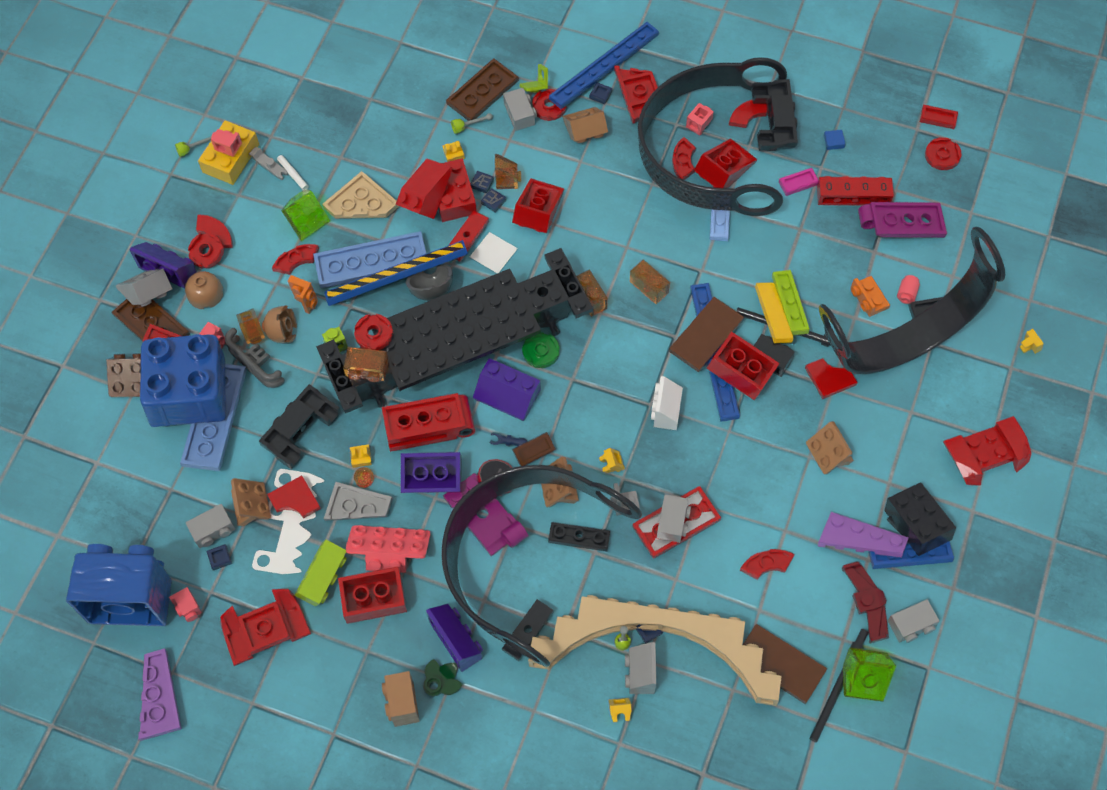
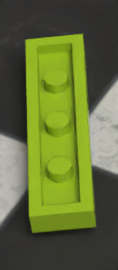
[772,270,810,335]

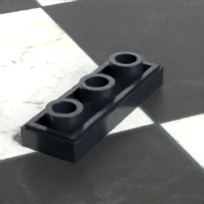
[548,522,610,552]
[502,599,554,661]

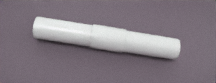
[277,155,309,191]

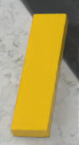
[755,283,794,343]

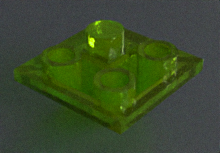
[281,189,330,241]

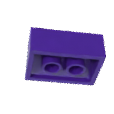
[129,242,197,289]
[473,358,541,421]
[401,452,462,493]
[426,604,483,672]

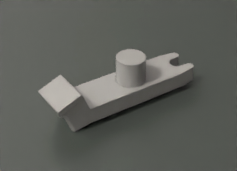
[249,147,288,180]

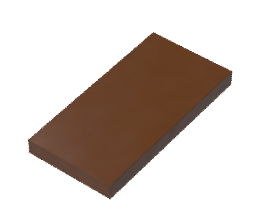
[446,58,519,121]
[669,297,744,372]
[111,299,190,341]
[743,624,827,704]

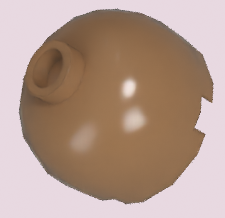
[185,271,223,309]
[262,305,297,344]

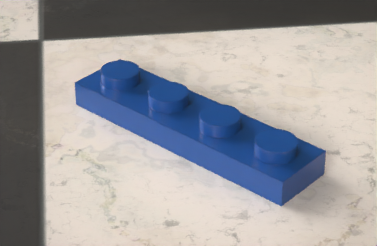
[869,541,954,569]

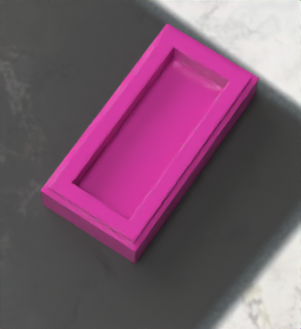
[779,168,819,196]

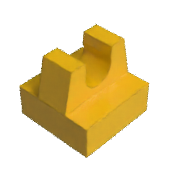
[442,141,465,162]
[1020,329,1044,354]
[350,444,372,468]
[599,448,625,473]
[609,698,632,722]

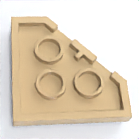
[322,171,399,219]

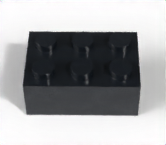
[884,482,956,556]

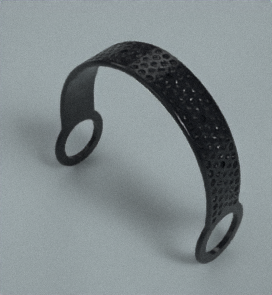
[638,57,787,216]
[819,226,1006,374]
[442,465,642,667]

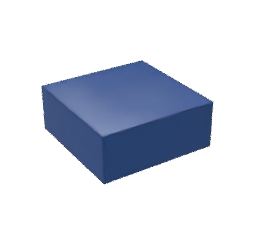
[824,130,845,150]

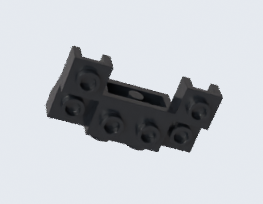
[751,79,798,151]
[259,384,341,470]

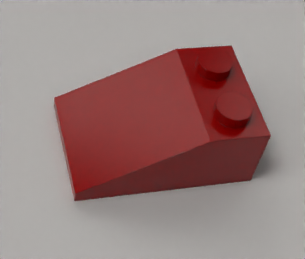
[694,138,757,188]
[395,158,453,219]
[512,178,564,233]

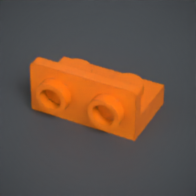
[288,275,318,314]
[851,276,890,317]

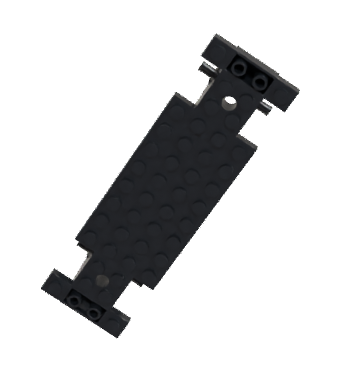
[316,248,593,414]

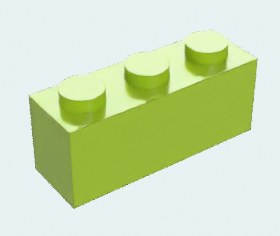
[294,539,347,607]

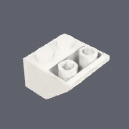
[651,376,683,430]

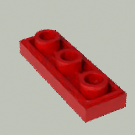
[449,210,489,262]

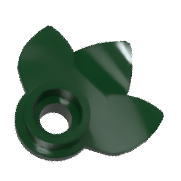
[423,659,462,696]

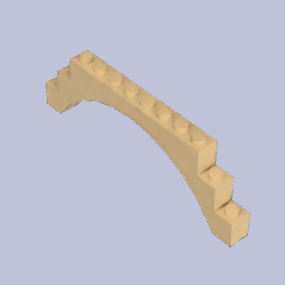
[528,595,781,706]

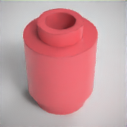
[897,275,920,304]

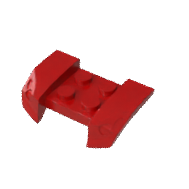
[943,416,1032,485]
[220,589,311,666]

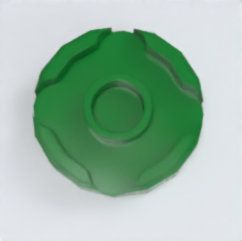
[522,332,560,369]

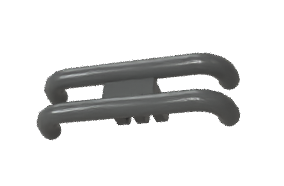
[225,328,285,388]

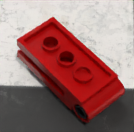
[382,393,475,452]

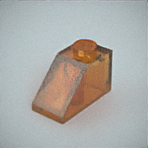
[495,154,521,189]
[236,308,265,344]

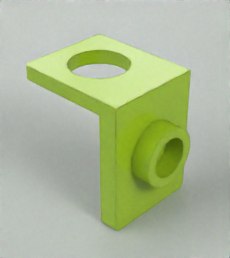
[520,64,548,93]

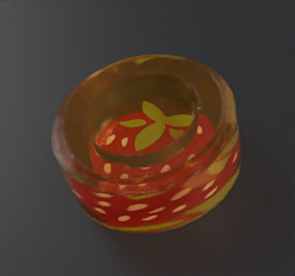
[354,467,374,488]

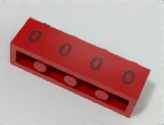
[817,176,894,206]

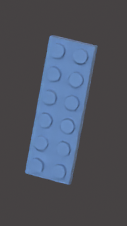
[313,231,426,288]
[180,364,247,471]

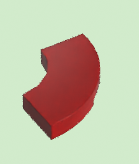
[729,100,767,128]
[672,137,696,180]
[196,215,233,248]
[272,244,319,275]
[740,549,795,580]

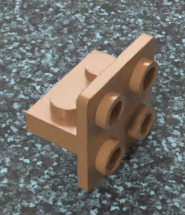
[806,421,854,474]
[541,457,579,507]
[231,478,271,526]

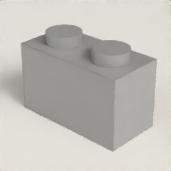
[503,88,537,131]
[657,494,691,543]
[185,504,236,548]
[888,599,939,643]

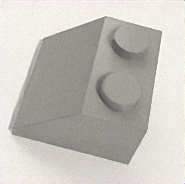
[116,269,172,307]
[625,642,656,694]

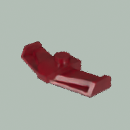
[842,561,889,644]

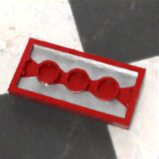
[632,486,721,559]

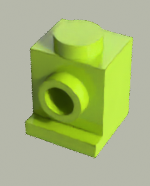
[322,327,348,352]

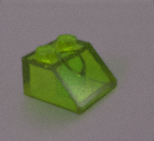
[843,647,896,702]

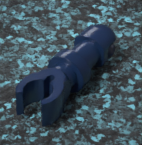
[489,432,527,447]

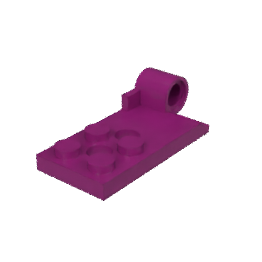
[858,202,947,238]
[443,473,528,557]

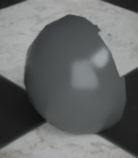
[406,264,453,301]

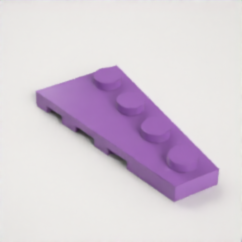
[818,512,908,558]
[138,648,182,741]

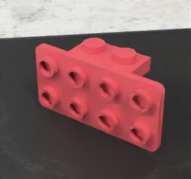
[346,525,431,573]

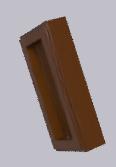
[512,432,556,466]

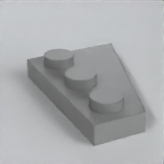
[324,482,393,521]

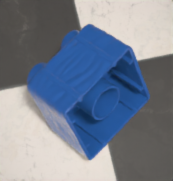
[140,334,226,427]
[66,544,172,626]

